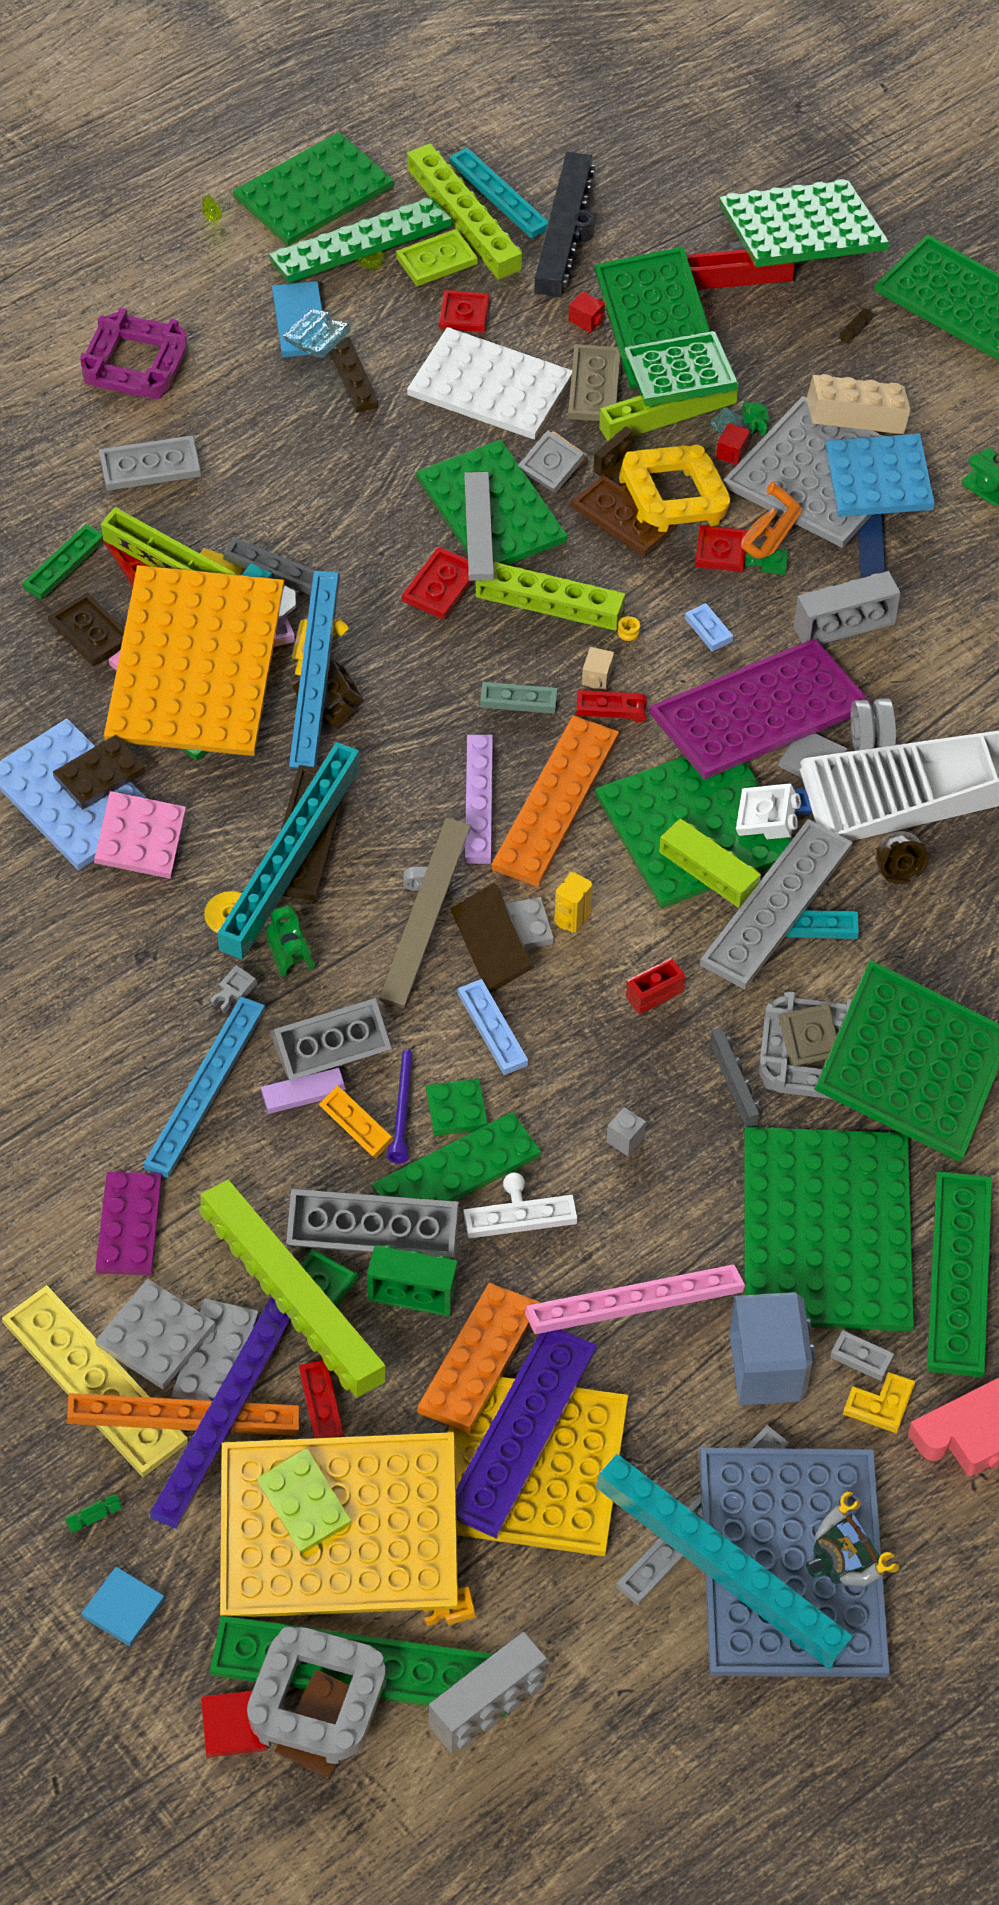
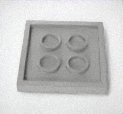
[95,1279,215,1390]

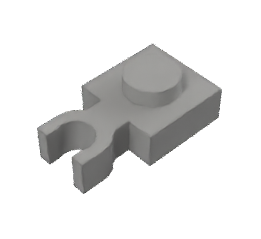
[210,965,258,1014]

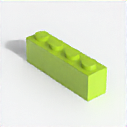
[659,818,761,908]

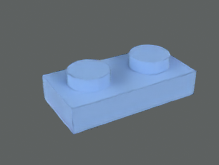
[685,603,733,652]

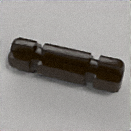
[839,308,873,343]

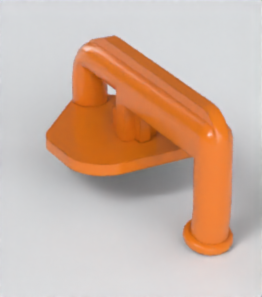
[741,481,802,559]

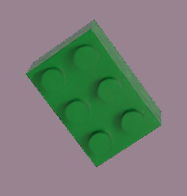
[367,1245,457,1317]

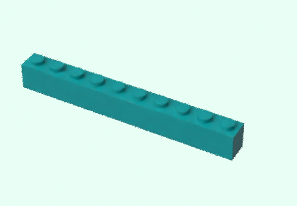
[217,742,360,960]
[596,1454,853,1670]

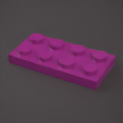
[96,1172,162,1275]

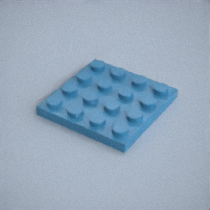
[825,434,934,517]

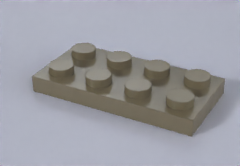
[568,344,620,421]

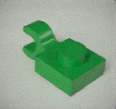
[745,549,788,575]

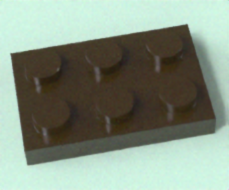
[48,592,125,666]
[53,734,146,810]

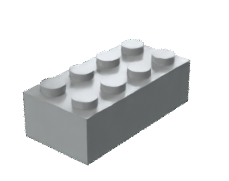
[794,571,900,645]
[429,1632,547,1754]

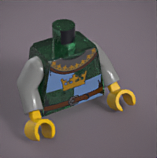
[805,1492,899,1587]

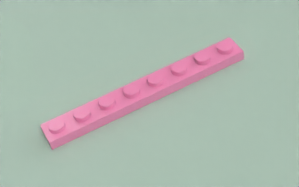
[525,1265,745,1334]

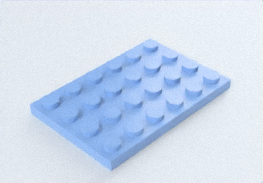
[0,719,147,871]

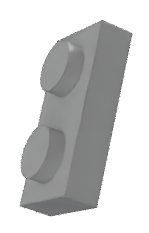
[830,1330,894,1381]

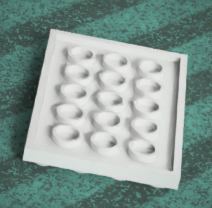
[407,327,572,440]

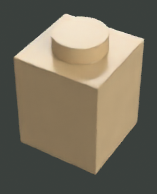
[582,647,614,690]

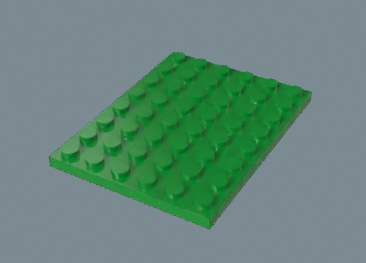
[744,1127,914,1332]

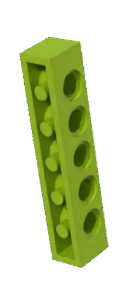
[476,562,625,631]

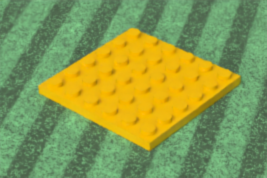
[448,1377,628,1557]

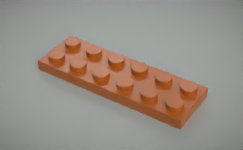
[417,1283,540,1434]

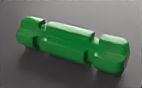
[65,1494,122,1532]

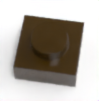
[323,699,354,729]

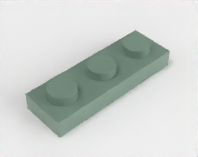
[480,682,557,714]

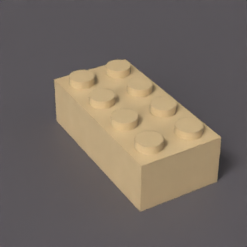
[807,374,910,434]

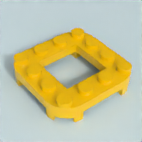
[619,445,730,532]

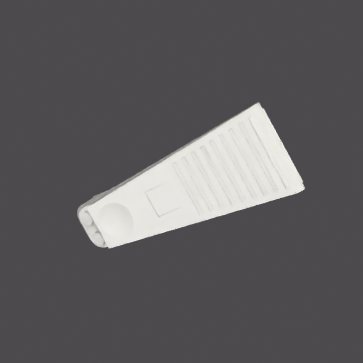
[800,731,999,841]

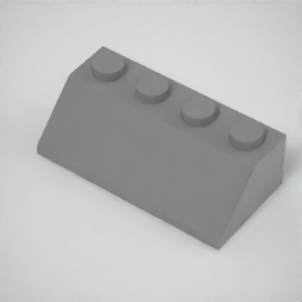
[270,998,392,1081]

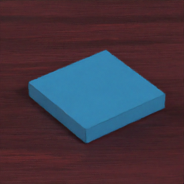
[81,1567,165,1647]

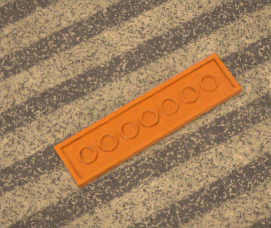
[491,715,619,887]

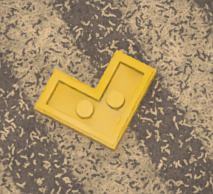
[843,1372,915,1433]

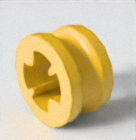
[618,616,640,641]

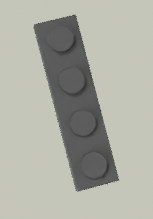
[223,537,316,595]
[710,1027,761,1127]

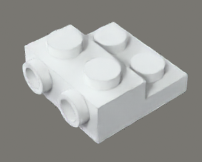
[736,784,801,839]

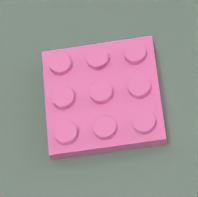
[94,791,186,879]

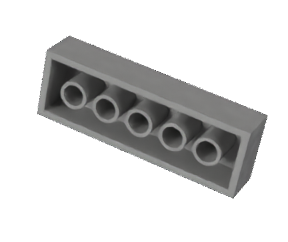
[286,1189,459,1259]

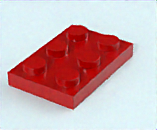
[402,547,473,620]

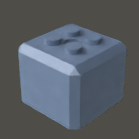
[730,1292,815,1406]

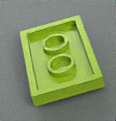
[396,229,477,286]
[256,1448,352,1554]

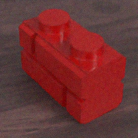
[625,958,685,1015]

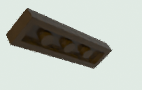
[327,337,379,413]

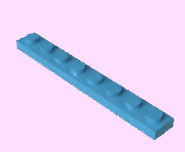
[289,571,340,769]
[144,996,265,1179]

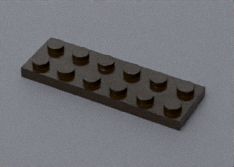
[281,765,345,901]

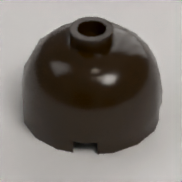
[875,831,929,884]

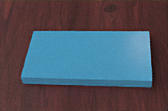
[272,281,328,358]

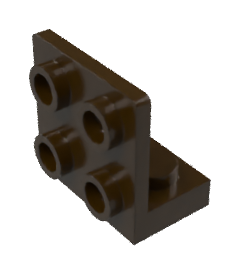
[594,426,656,486]
[293,656,365,714]

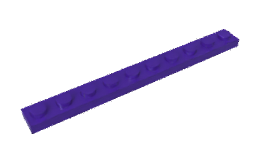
[150,1297,291,1529]

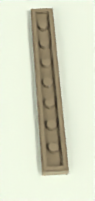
[380,818,471,1009]

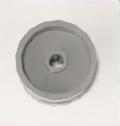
[850,698,896,751]

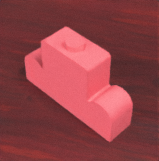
[908,1378,999,1476]

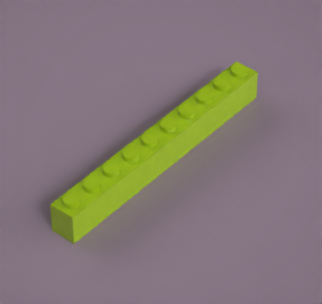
[199,1180,385,1398]

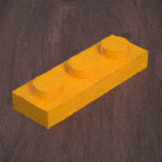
[319,1085,394,1159]

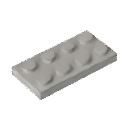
[99,435,201,491]
[171,1299,259,1401]

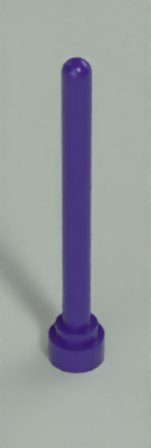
[387,1049,413,1164]

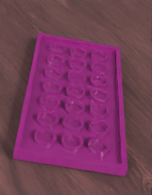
[649,638,871,780]

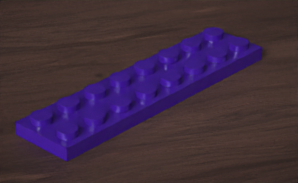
[456,1329,597,1539]

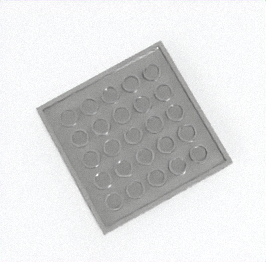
[723,396,883,548]

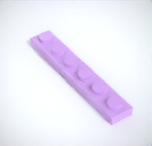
[465,735,492,864]

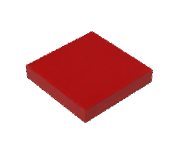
[439,290,490,333]
[695,525,748,572]
[201,1691,267,1758]

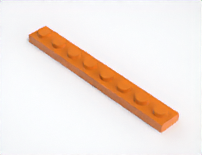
[67,1393,299,1436]

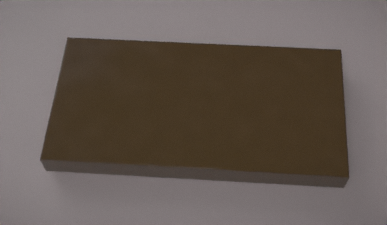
[450,883,535,993]

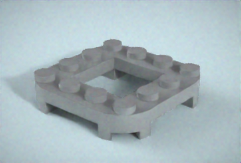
[759,992,852,1099]
[247,1627,386,1764]

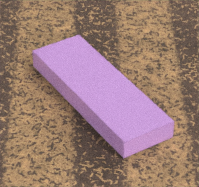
[261,1068,346,1114]

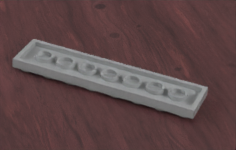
[700,819,853,990]

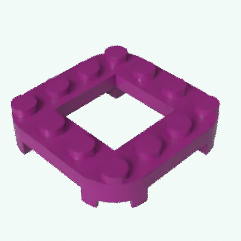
[80,308,188,399]

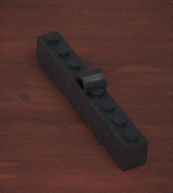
[534,152,596,297]

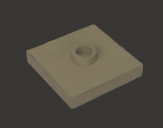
[778,1003,837,1066]

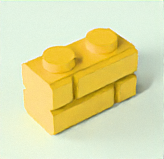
[554,872,593,933]

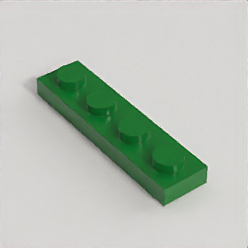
[22,524,103,600]

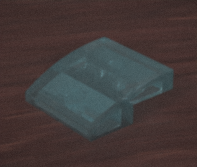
[283,309,351,358]

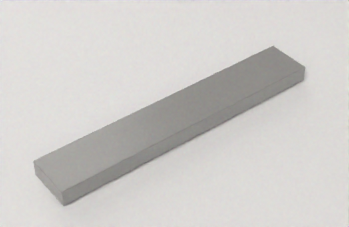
[464,472,493,581]

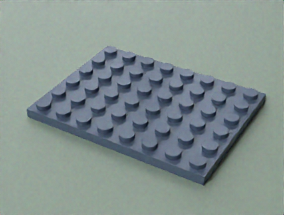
[699,1448,889,1677]

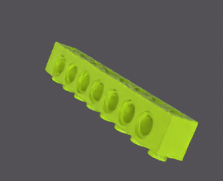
[407,144,523,280]

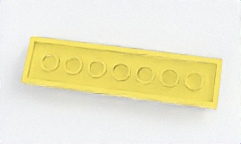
[2,1285,188,1478]

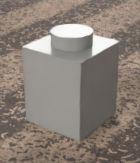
[607,1107,646,1156]

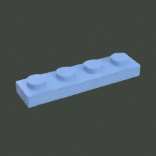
[458,979,528,1075]

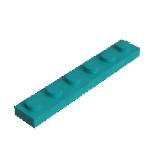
[450,148,548,239]

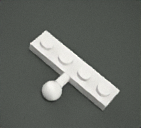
[464,1173,577,1239]

